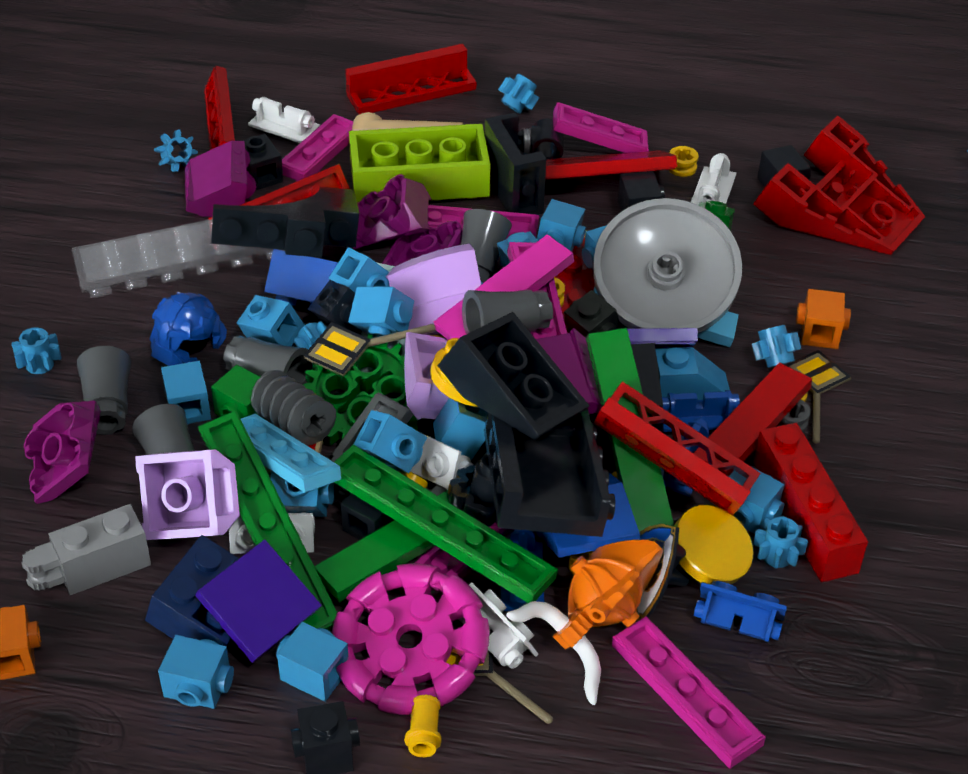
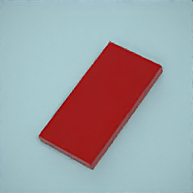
[545,150,677,179]

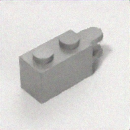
[21,504,151,595]

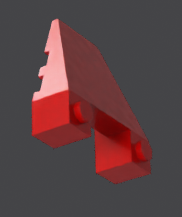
[753,115,925,255]

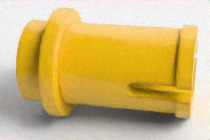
[404,695,442,757]

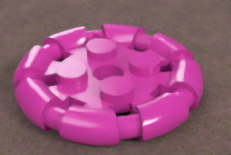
[331,563,490,715]

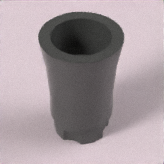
[461,209,512,283]
[462,289,553,334]
[223,335,312,384]
[77,346,132,435]
[132,404,195,455]

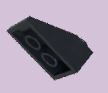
[437,312,590,440]

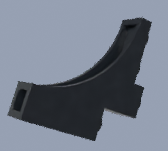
[211,187,360,258]

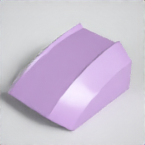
[386,244,481,335]
[404,332,449,420]
[135,449,240,540]

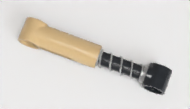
[352,112,564,159]

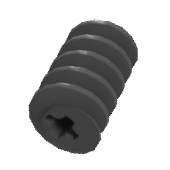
[251,370,336,445]

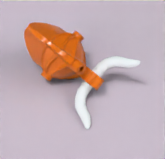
[506,540,663,705]

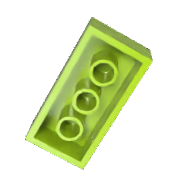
[349,124,490,203]

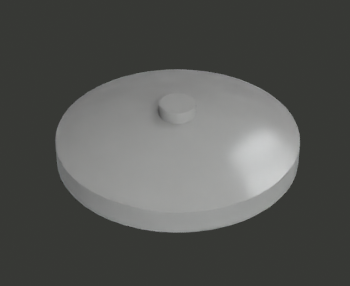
[593,198,742,333]

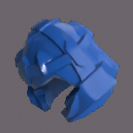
[149,292,227,366]

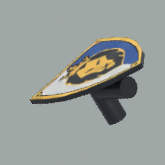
[636,524,689,621]

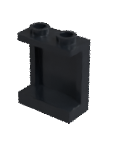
[485,113,547,215]

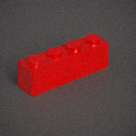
[754,422,868,582]

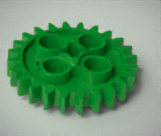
[303,335,419,446]

